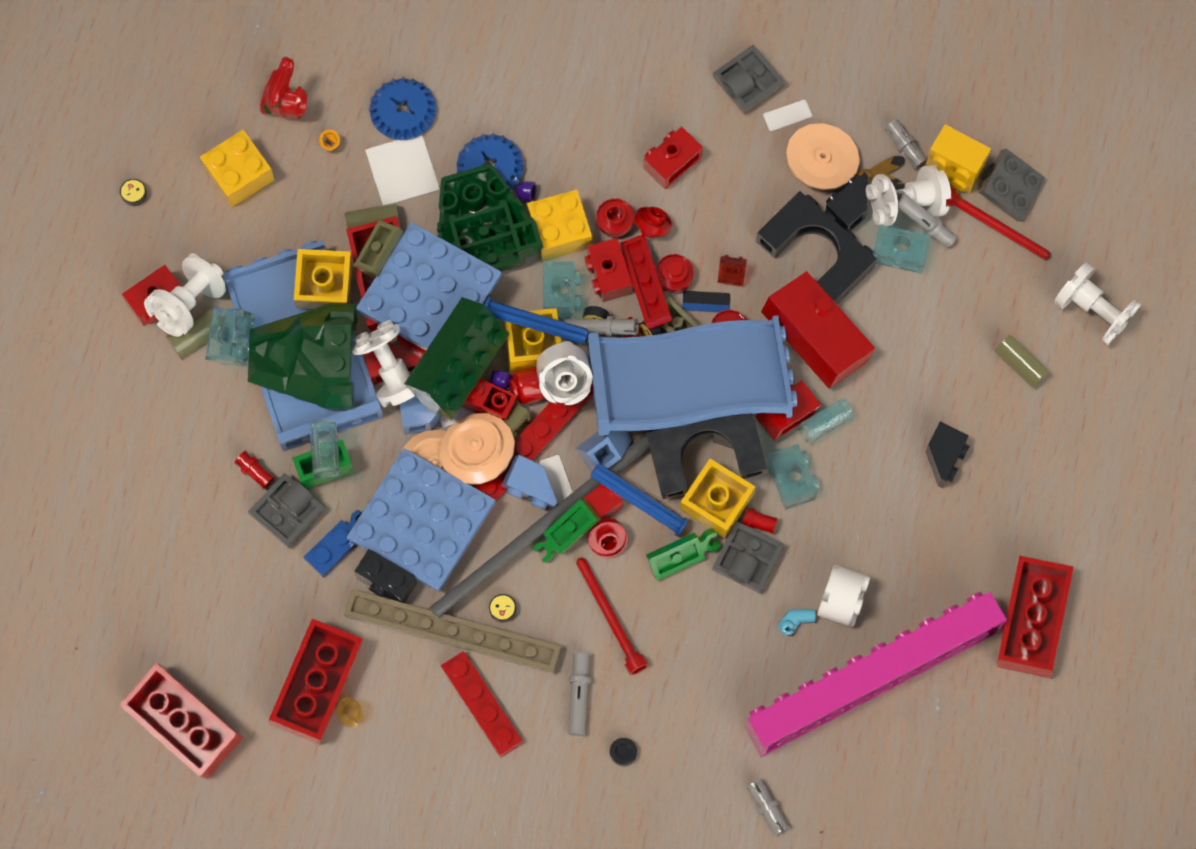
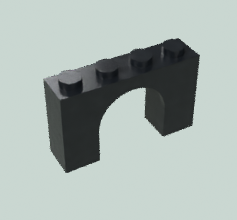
[756,191,877,305]
[646,413,768,500]

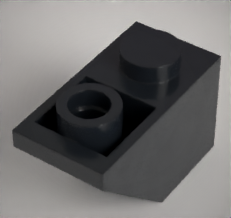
[825,172,868,231]
[926,421,970,488]

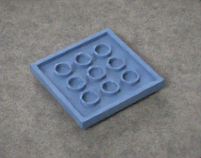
[356,222,502,350]
[347,448,496,593]

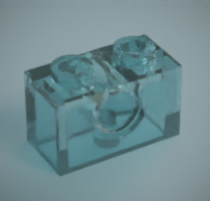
[873,225,931,274]
[543,261,580,320]
[205,308,255,366]
[767,444,819,510]

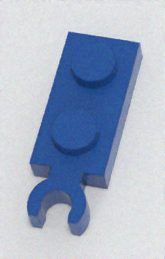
[303,510,362,578]

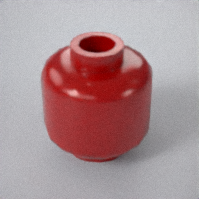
[509,367,544,404]

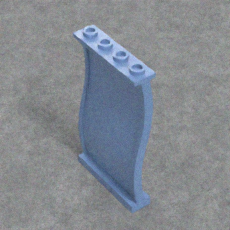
[223,240,383,451]
[588,316,797,436]

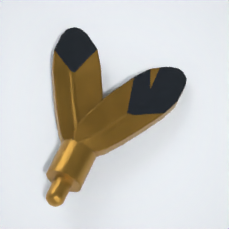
[855,156,905,190]

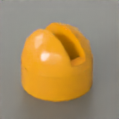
[318,130,340,151]

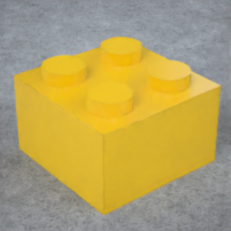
[925,124,991,194]
[200,130,275,208]
[527,190,592,261]
[294,249,353,309]
[503,308,561,374]
[680,459,755,539]

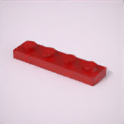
[620,234,673,330]
[441,651,523,758]

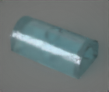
[797,398,854,444]
[309,420,341,479]

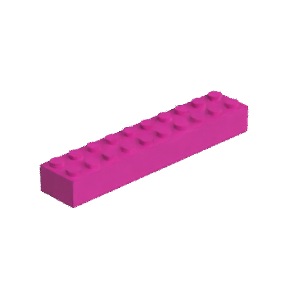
[745,592,1007,757]

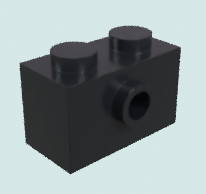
[354,549,417,603]

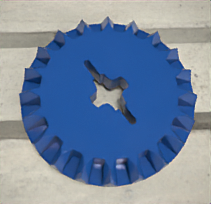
[369,77,436,140]
[456,133,524,191]

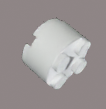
[536,341,593,405]
[817,564,870,627]

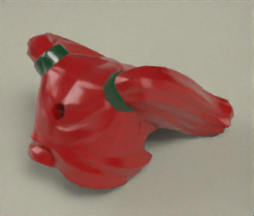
[260,57,307,120]

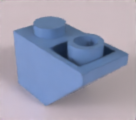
[400,396,442,435]
[575,431,632,471]
[501,455,557,510]

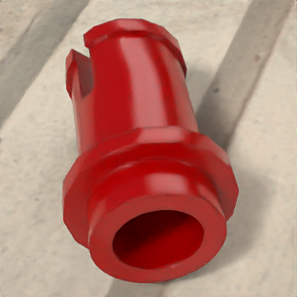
[742,508,778,534]

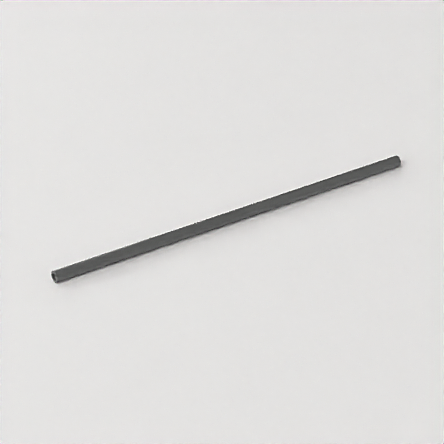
[429,430,652,618]

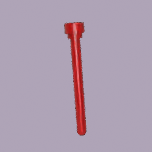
[946,185,1051,260]
[576,558,649,675]

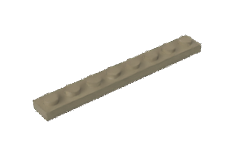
[344,589,561,674]

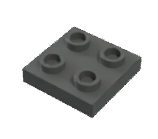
[713,44,785,114]
[979,148,1045,222]
[248,473,325,549]
[712,521,785,594]

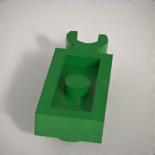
[533,498,601,563]
[646,528,721,581]

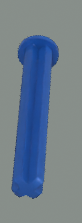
[485,297,588,344]
[590,464,688,537]

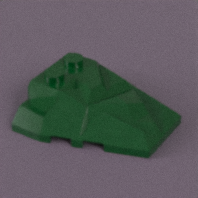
[437,163,543,272]
[248,304,357,410]

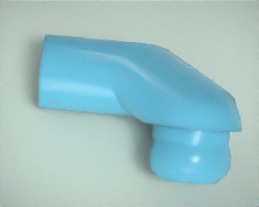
[779,609,815,636]

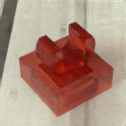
[717,255,747,286]

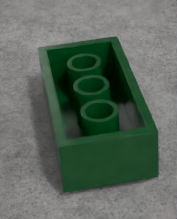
[404,297,509,420]

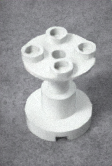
[866,165,951,226]
[144,253,226,337]
[1054,262,1141,345]
[352,320,415,407]

